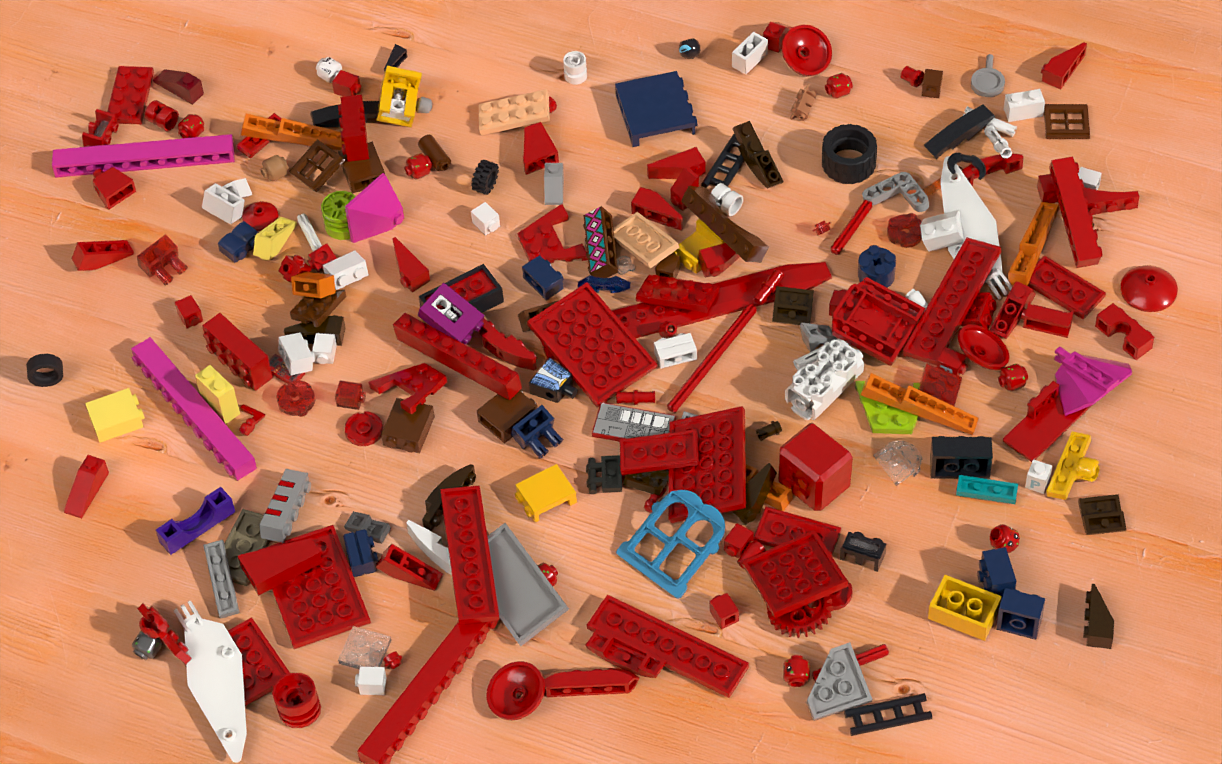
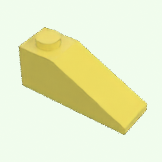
[253,217,297,260]

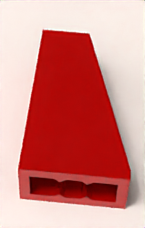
[238,538,323,596]

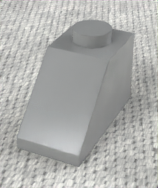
[544,163,564,205]

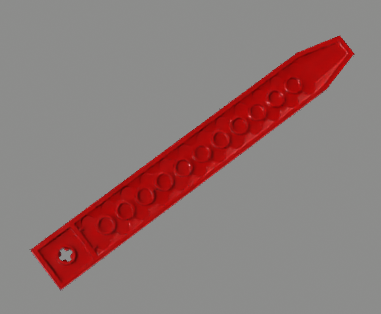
[540,262,832,360]

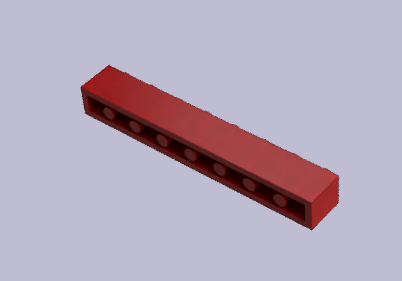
[393,313,522,400]

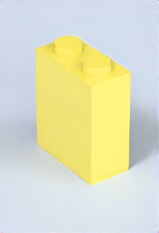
[195,365,240,424]
[85,388,145,443]

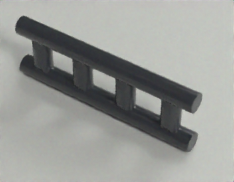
[701,133,745,188]
[844,693,932,736]

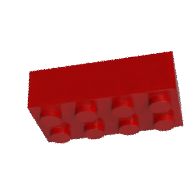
[202,313,273,391]

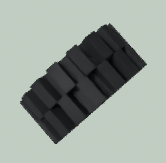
[471,159,499,195]

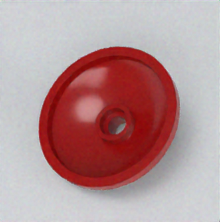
[782,25,832,76]
[1120,265,1178,312]
[958,324,1010,370]
[486,661,545,721]

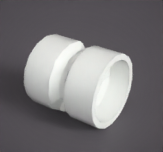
[563,51,587,85]
[711,183,743,216]

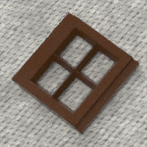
[1044,104,1090,139]
[289,139,345,192]

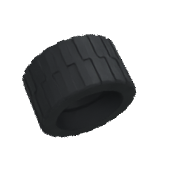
[822,124,877,184]

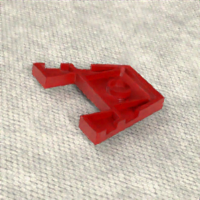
[517,204,588,263]
[368,363,447,414]

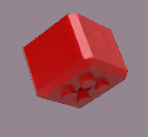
[778,423,853,511]

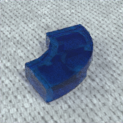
[578,275,631,293]

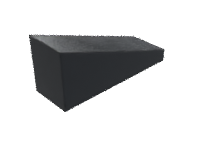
[384,44,408,71]

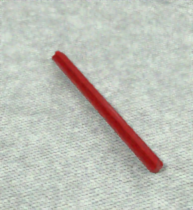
[667,304,757,413]

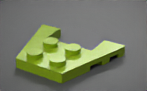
[855,381,931,434]

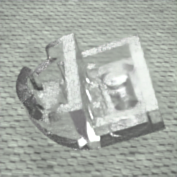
[873,440,923,486]

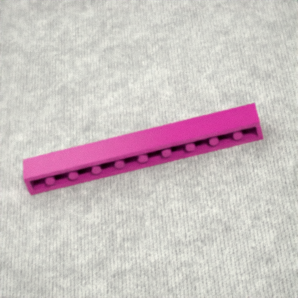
[52,134,235,178]
[131,337,257,481]

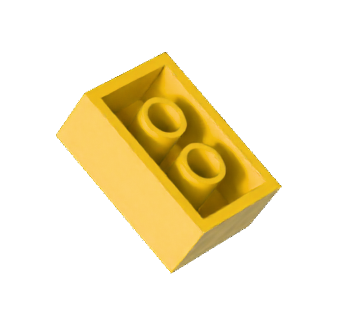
[928,575,1002,641]

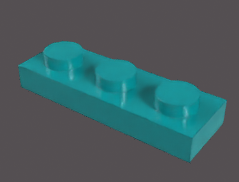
[956,475,1018,504]

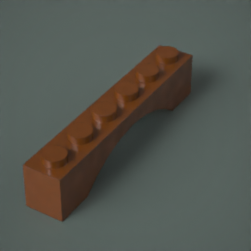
[681,186,769,263]

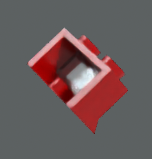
[82,109,119,147]

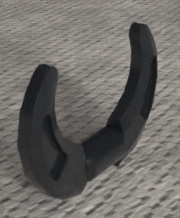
[947,152,986,180]

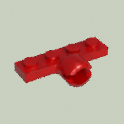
[137,603,192,664]

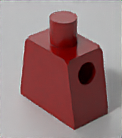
[93,167,136,210]

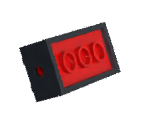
[419,264,504,323]

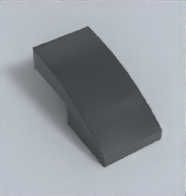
[344,511,391,544]

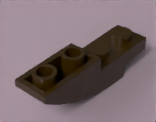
[733,121,784,189]
[422,464,476,532]

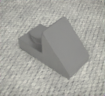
[800,323,837,352]

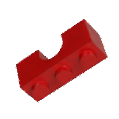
[1095,303,1155,360]

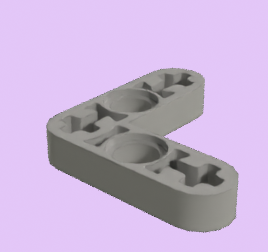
[862,172,929,212]

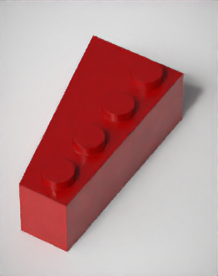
[338,94,369,162]

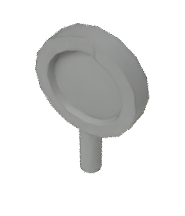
[971,54,1005,97]

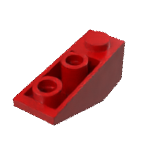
[990,281,1036,339]

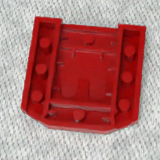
[832,277,925,366]

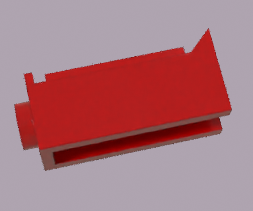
[1021,302,1074,338]

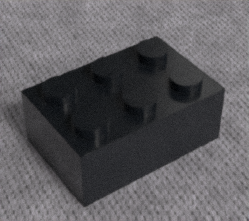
[930,436,993,479]

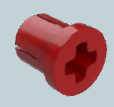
[901,66,924,88]

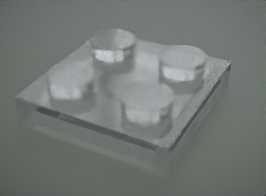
[338,626,392,670]

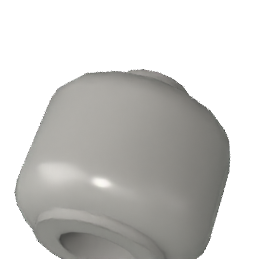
[416,97,433,113]

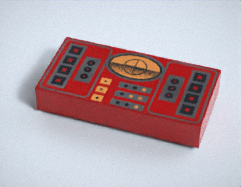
[269,354,305,387]

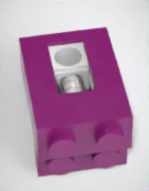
[418,282,485,345]

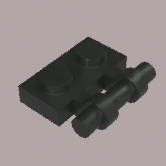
[586,455,622,494]

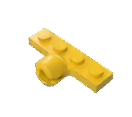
[1046,431,1100,500]

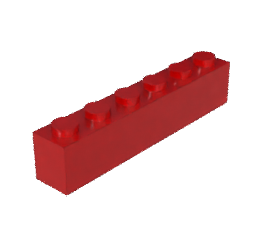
[1049,156,1103,268]

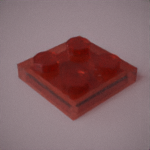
[918,364,962,407]

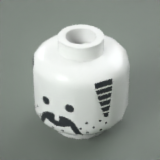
[316,57,342,83]

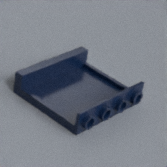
[615,71,698,147]

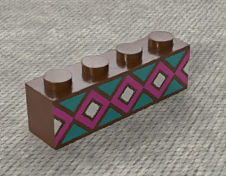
[583,206,618,281]

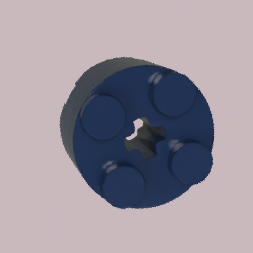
[858,245,896,288]

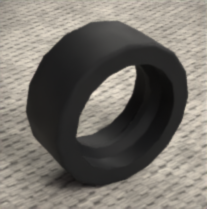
[26,353,63,387]

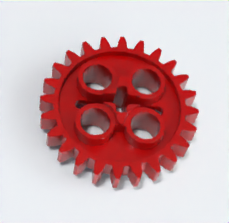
[766,595,833,638]

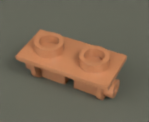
[790,84,816,121]

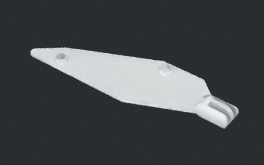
[940,156,1012,300]
[174,601,247,763]

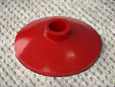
[242,201,279,231]

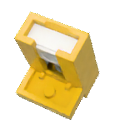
[376,66,422,127]

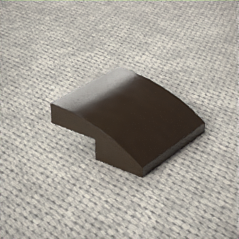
[772,286,814,325]
[623,469,669,496]
[1078,494,1127,535]

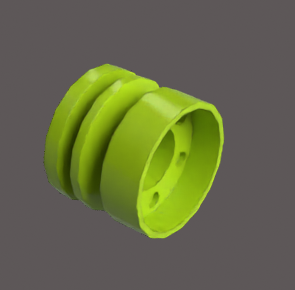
[321,191,356,240]

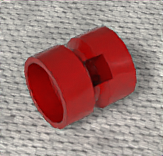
[145,100,179,131]

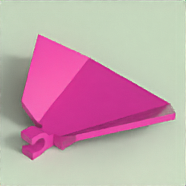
[1054,347,1132,416]

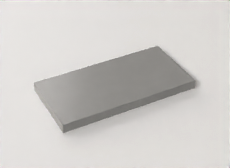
[487,523,569,646]

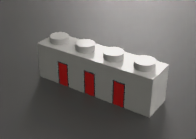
[260,469,311,543]

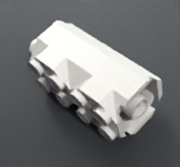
[785,340,864,420]

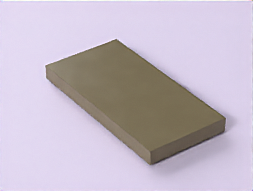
[224,509,270,586]

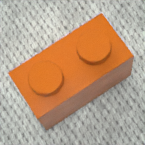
[291,272,336,298]

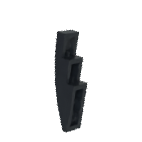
[310,101,379,127]
[924,104,995,159]

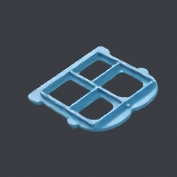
[616,490,725,599]

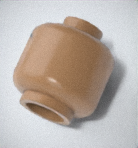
[260,155,289,181]

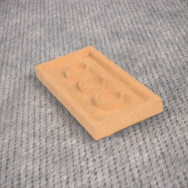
[479,89,550,135]
[614,212,680,268]

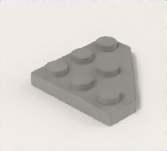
[806,643,873,721]

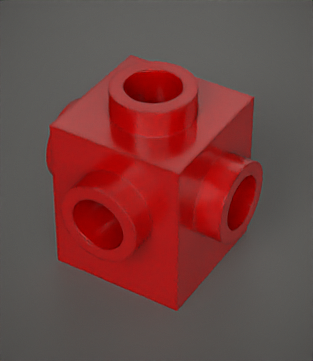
[278,255,312,283]

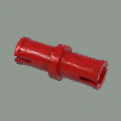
[753,269,784,305]
[616,390,655,405]

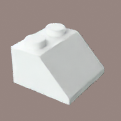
[920,210,964,252]

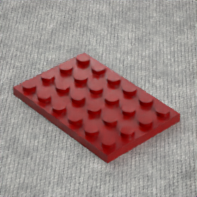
[527,282,658,408]
[668,406,746,523]
[259,525,371,649]

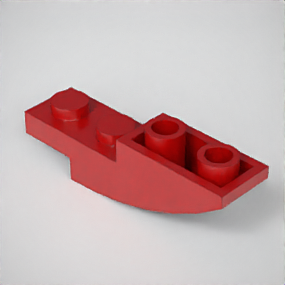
[478,318,537,371]

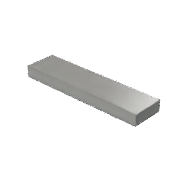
[203,540,240,619]

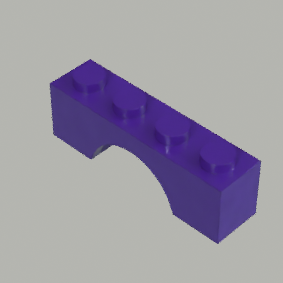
[156,487,235,555]

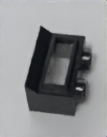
[840,532,886,572]

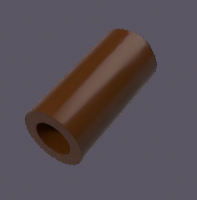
[418,134,451,171]

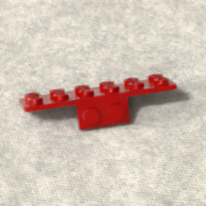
[1003,381,1092,462]

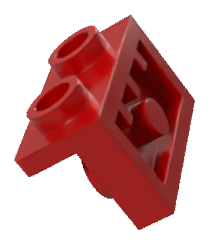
[961,292,997,329]

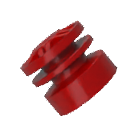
[272,673,321,728]

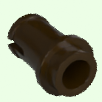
[756,421,782,441]

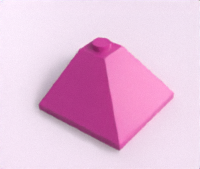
[345,173,404,243]

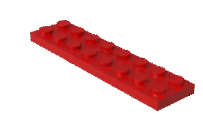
[902,237,1002,365]
[440,485,499,625]
[587,594,749,698]

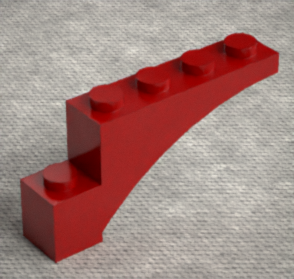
[1037,174,1140,215]

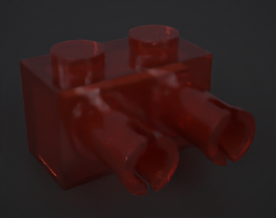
[137,234,188,286]

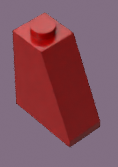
[523,122,559,175]

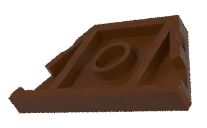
[290,290,346,327]

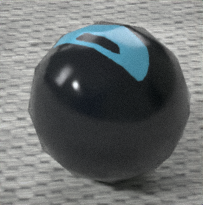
[679,38,701,59]

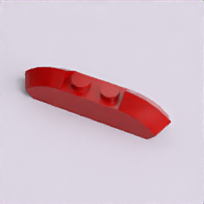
[543,668,640,697]

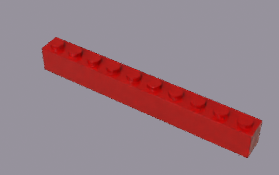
[357,621,498,764]

